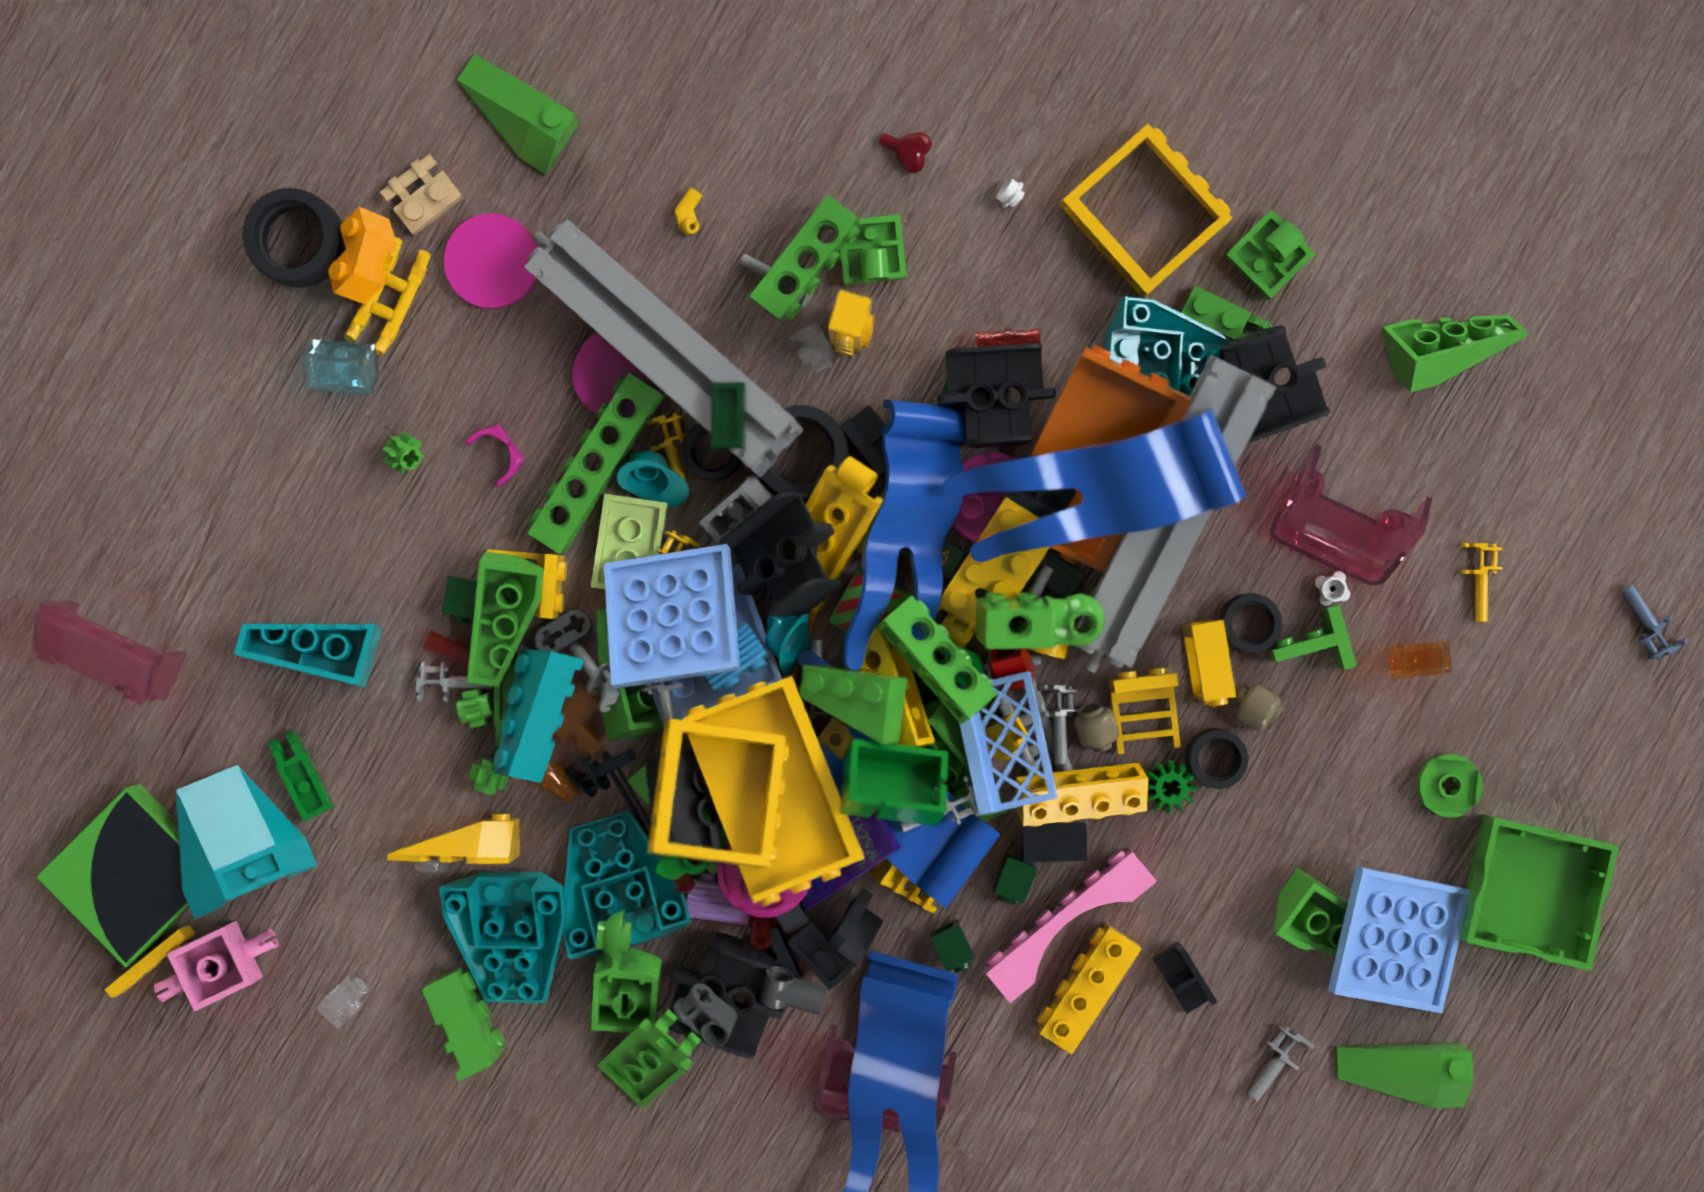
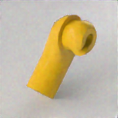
[674,187,703,235]

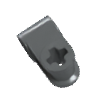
[673,983,737,1046]

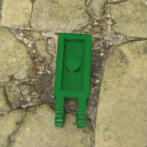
[268,730,335,822]

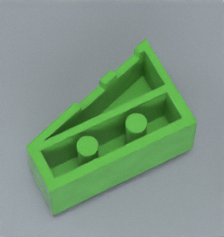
[800,664,907,744]
[422,966,505,1081]

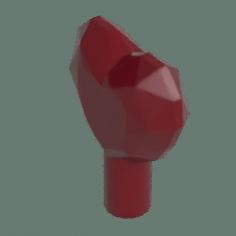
[879,132,932,174]

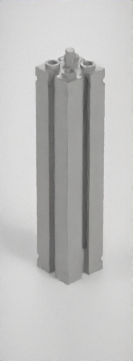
[524,219,803,478]
[1074,355,1276,673]

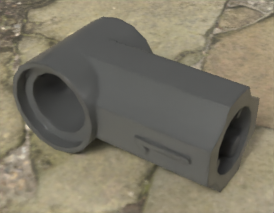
[760,966,827,1015]

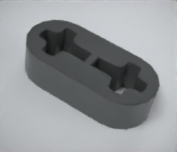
[535,610,592,652]

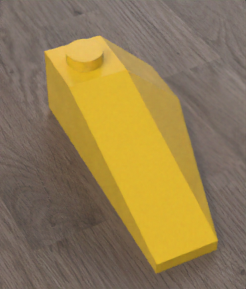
[387,812,520,864]

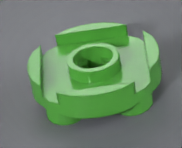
[1416,753,1483,818]

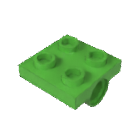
[1224,210,1316,300]
[840,214,907,286]

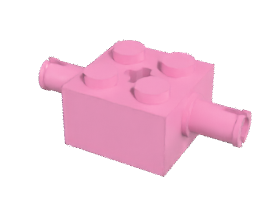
[154,921,279,1012]

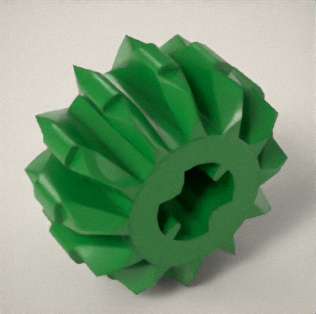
[1145,760,1197,814]

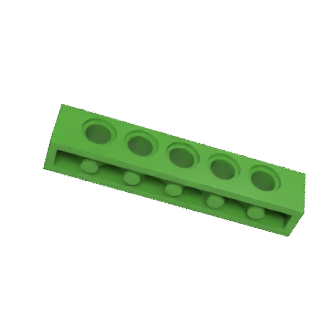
[528,372,666,554]

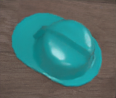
[617,450,689,508]
[765,614,810,676]

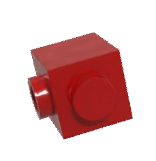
[989,648,1034,691]

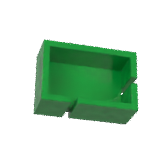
[841,739,948,826]

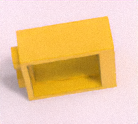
[1182,620,1236,707]

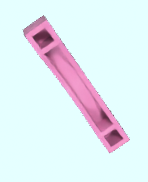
[984,848,1157,1003]

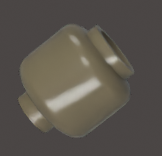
[1234,685,1284,732]
[1074,703,1119,752]

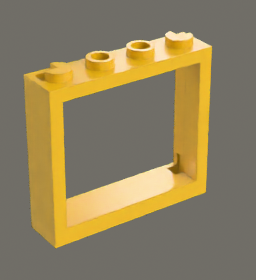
[1060,124,1233,299]
[647,719,789,868]

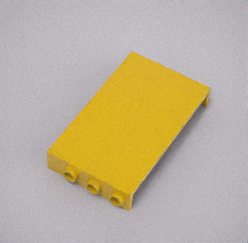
[683,676,865,907]

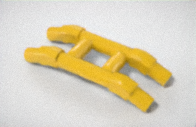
[344,237,431,356]

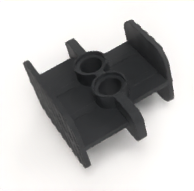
[1220,325,1331,444]
[937,343,1056,448]
[719,492,841,618]
[646,743,723,850]
[668,933,784,1059]

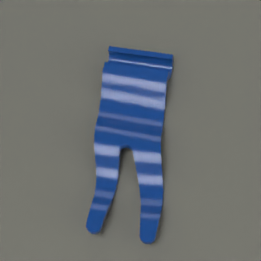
[843,399,967,673]
[943,409,1246,562]
[798,650,1000,908]
[844,951,958,1192]

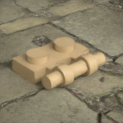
[380,153,464,236]

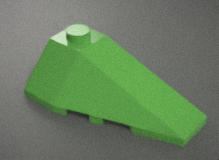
[1382,315,1527,392]
[467,552,545,687]

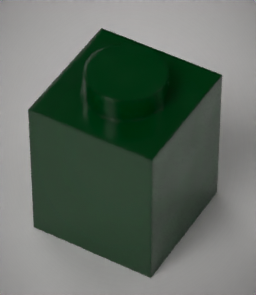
[441,575,477,624]
[993,853,1038,906]
[929,919,975,973]

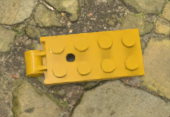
[774,456,884,612]
[938,497,1051,648]

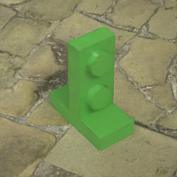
[1267,605,1357,670]

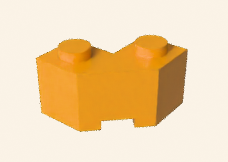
[327,206,396,304]

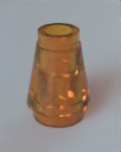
[536,758,580,804]

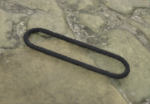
[602,751,651,838]

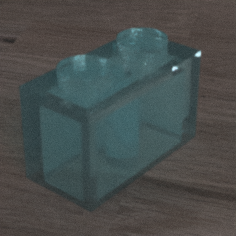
[304,340,379,395]

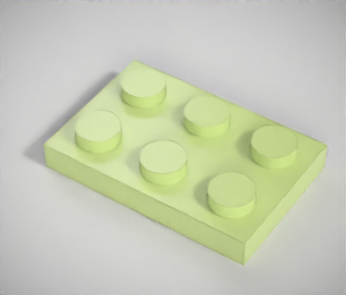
[591,494,668,589]

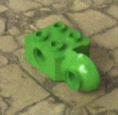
[976,593,1106,649]
[591,911,662,1033]

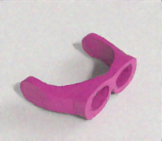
[465,424,526,488]

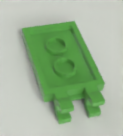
[597,1009,702,1109]

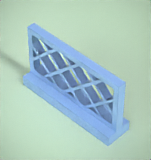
[958,671,1058,815]

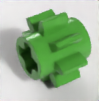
[382,432,424,474]
[456,689,494,729]
[468,758,509,795]

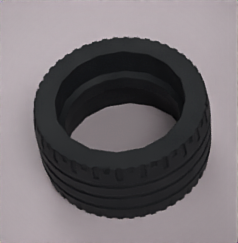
[242,188,346,287]
[760,405,848,496]

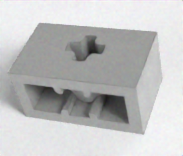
[699,472,774,544]

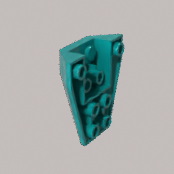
[1105,296,1234,396]
[176,765,318,920]
[563,810,692,959]
[439,871,567,1003]

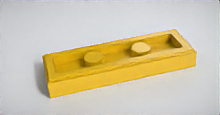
[104,925,195,998]

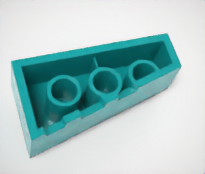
[234,624,383,688]
[494,649,584,783]

